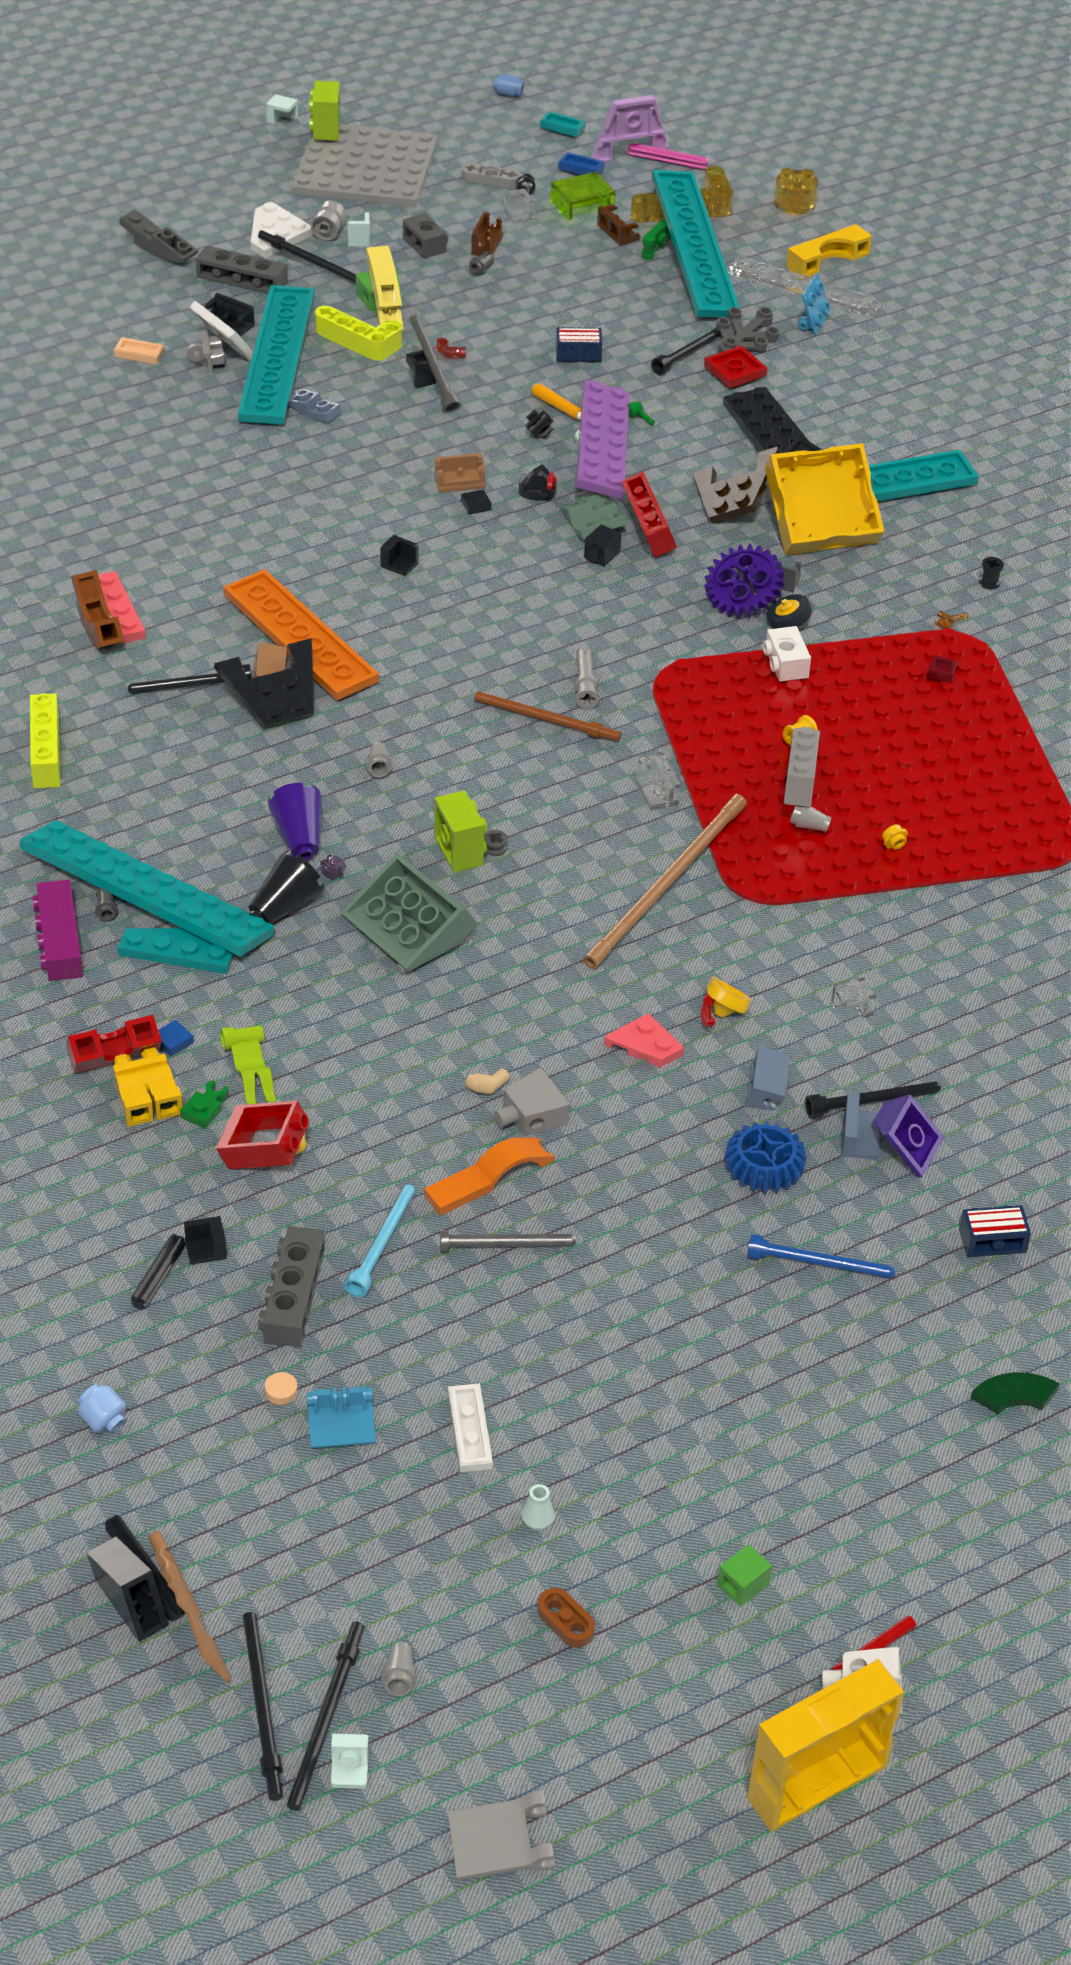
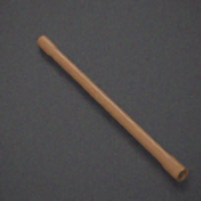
[583,794,747,969]

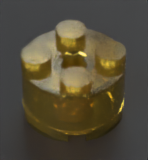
[774,168,818,215]

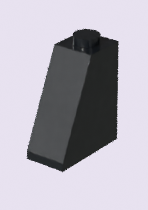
[86,1537,169,1642]

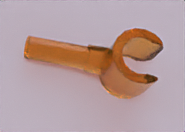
[935,611,968,629]

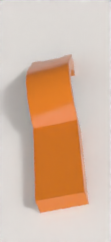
[424,1137,555,1216]

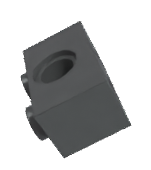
[403,213,448,259]

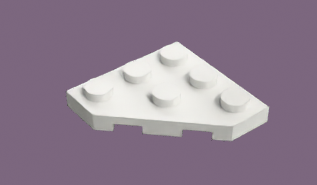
[251,201,314,258]

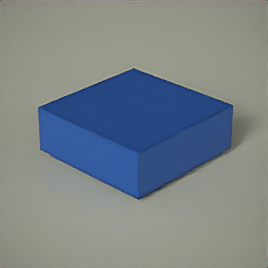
[158,1020,194,1056]

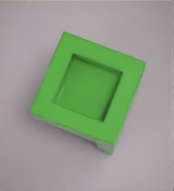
[717,1545,772,1607]

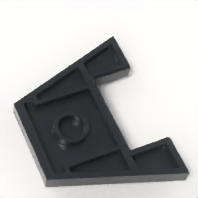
[213,638,314,730]

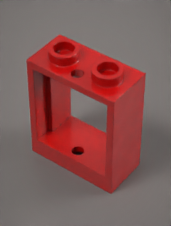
[216,1100,310,1169]

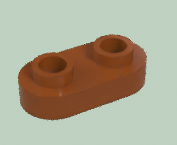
[537,1588,595,1647]

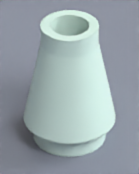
[522,1484,555,1531]

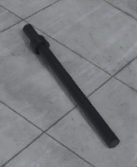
[258,230,356,284]
[243,1612,283,1801]
[286,1621,365,1811]

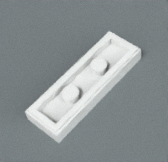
[448,1383,493,1473]

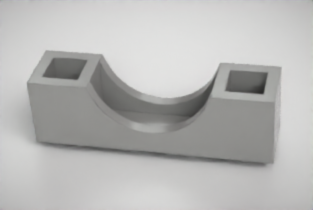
[784,727,820,807]

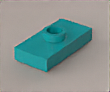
[540,111,586,137]

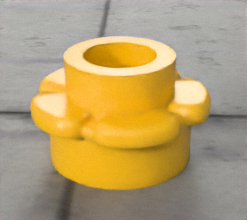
[882,825,908,850]

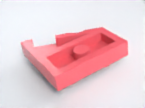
[604,1013,684,1068]

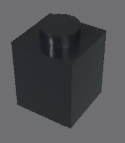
[584,524,621,567]

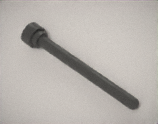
[410,314,461,412]

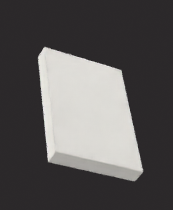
[190,301,253,361]

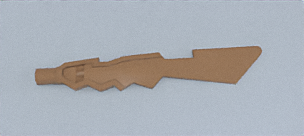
[148,1531,232,1682]

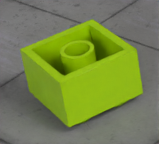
[309,81,341,140]
[434,790,488,872]

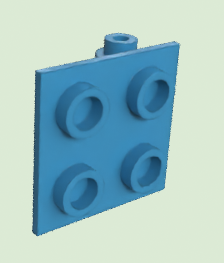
[798,273,831,335]
[306,1385,376,1448]

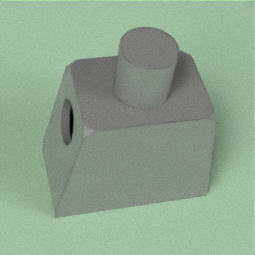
[494,1068,570,1135]

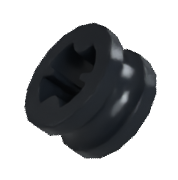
[516,173,536,196]

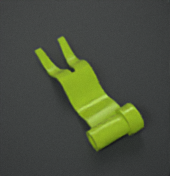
[220,1025,278,1104]

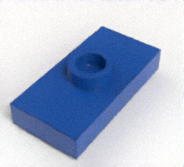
[558,152,605,178]

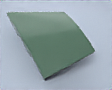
[562,492,628,540]

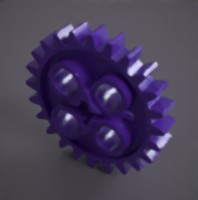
[704,544,785,619]

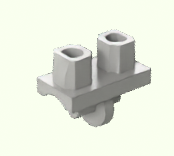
[187,330,225,373]

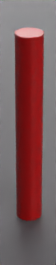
[830,1615,916,1670]

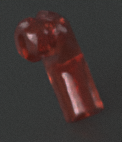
[435,338,466,358]

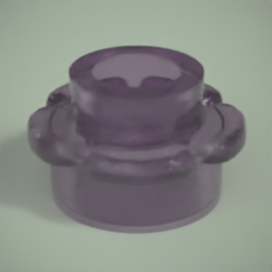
[320,855,346,880]

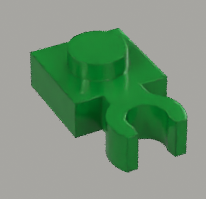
[180,1080,229,1129]

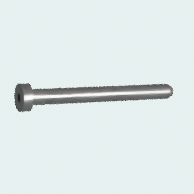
[440,1230,576,1252]

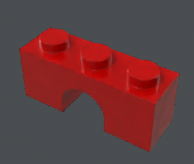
[66,1014,162,1074]

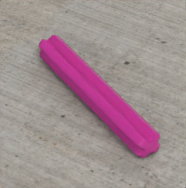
[628,143,708,170]

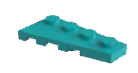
[118,928,235,974]

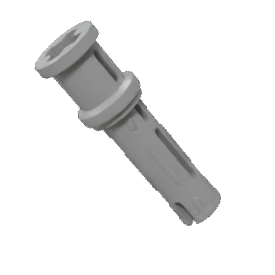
[575,647,599,709]

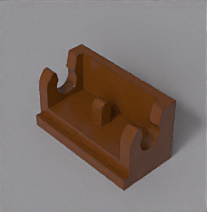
[597,204,640,246]
[471,212,504,256]

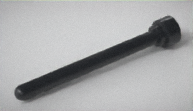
[651,328,721,375]
[128,664,252,694]
[805,1081,941,1119]

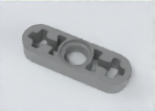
[461,163,521,189]

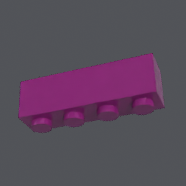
[32,879,83,981]

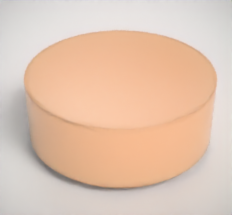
[265,1372,297,1405]

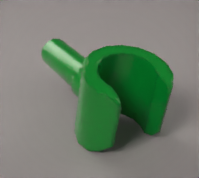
[627,401,655,426]

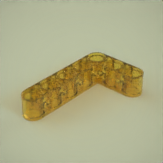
[630,166,733,223]

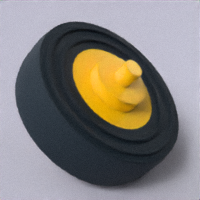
[767,594,812,629]

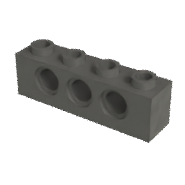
[196,245,288,294]
[258,1226,325,1348]

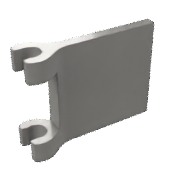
[448,1791,555,1881]

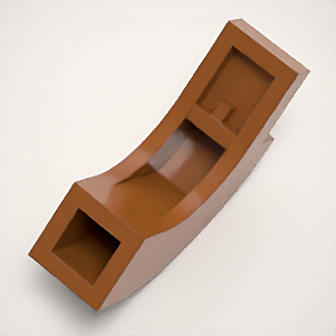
[71,570,124,648]

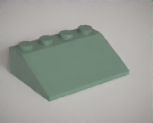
[340,852,478,972]

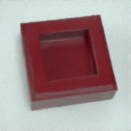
[927,655,958,683]

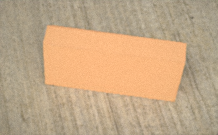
[114,338,165,364]

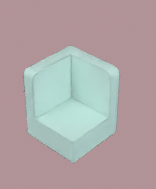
[266,94,298,124]
[348,213,370,246]

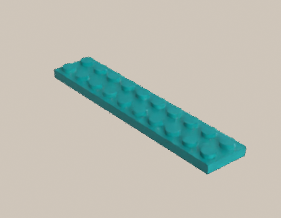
[651,170,740,318]
[238,285,315,425]
[20,820,275,957]

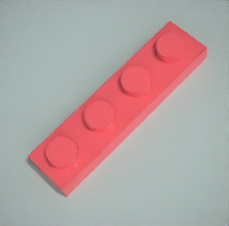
[98,571,146,644]

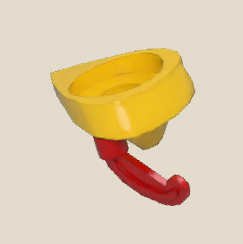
[701,976,752,1028]

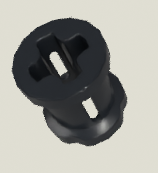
[979,557,1004,590]

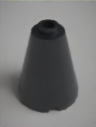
[248,850,324,924]

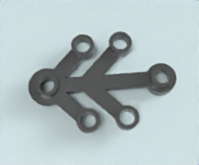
[716,307,780,353]

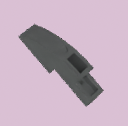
[119,209,198,262]

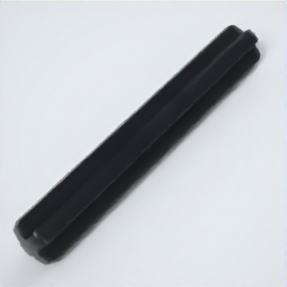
[105,1515,185,1622]

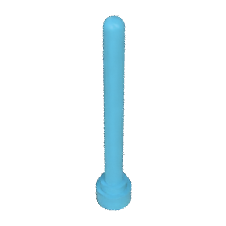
[344,1184,415,1297]

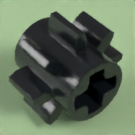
[525,409,554,438]

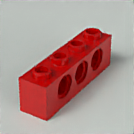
[622,471,677,557]

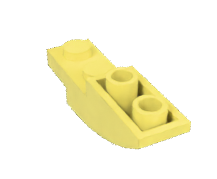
[366,246,404,332]

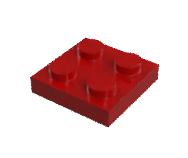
[704,345,768,388]

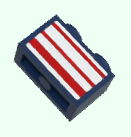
[555,327,603,362]
[959,1205,1031,1257]

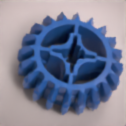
[725,1120,806,1195]

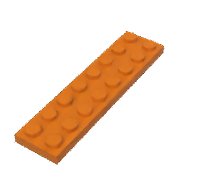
[223,569,379,700]

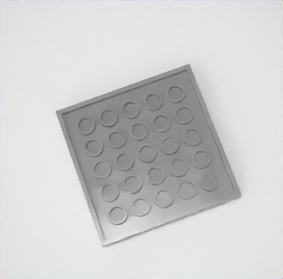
[291,124,438,207]

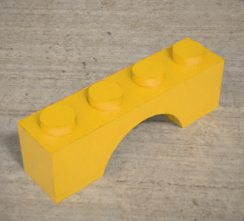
[786,224,872,279]

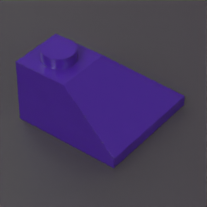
[873,1094,944,1178]

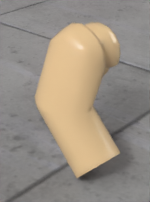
[465,1068,510,1095]

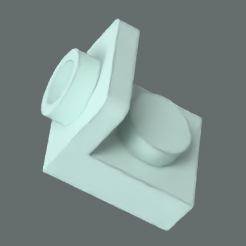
[331,1734,369,1789]

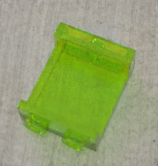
[549,171,616,221]

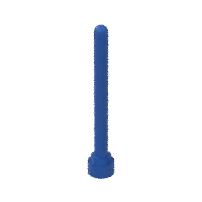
[747,1234,895,1278]

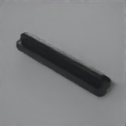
[131,1233,185,1310]

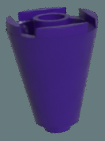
[268,782,322,860]

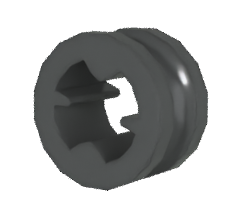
[484,830,508,856]

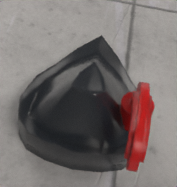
[518,464,557,501]

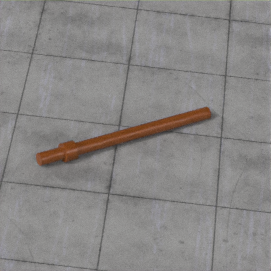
[474,691,622,742]

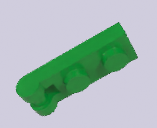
[642,218,671,260]

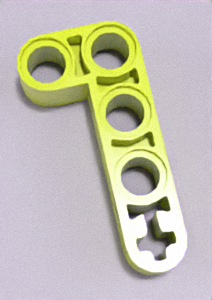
[315,306,402,361]

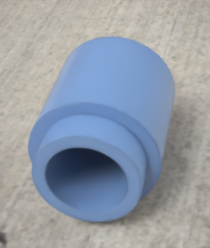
[493,73,524,98]

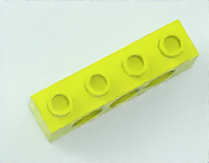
[30,693,60,789]

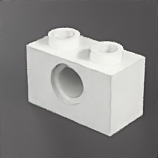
[763,626,811,681]

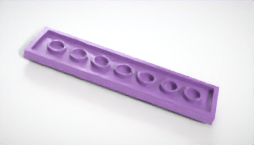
[575,380,629,499]

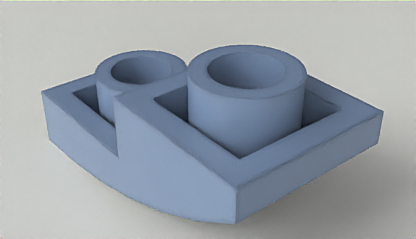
[289,389,342,423]

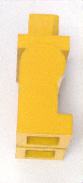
[113,1047,183,1127]

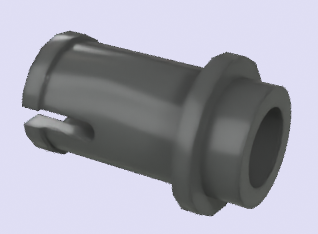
[469,251,494,274]
[95,888,118,921]

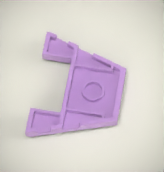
[592,95,670,162]

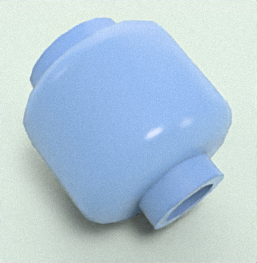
[78,1384,126,1433]

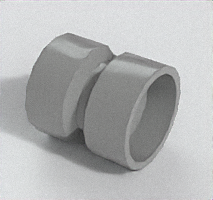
[311,201,346,241]

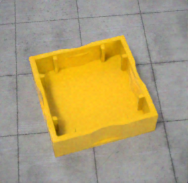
[765,443,885,556]
[747,1659,904,1832]

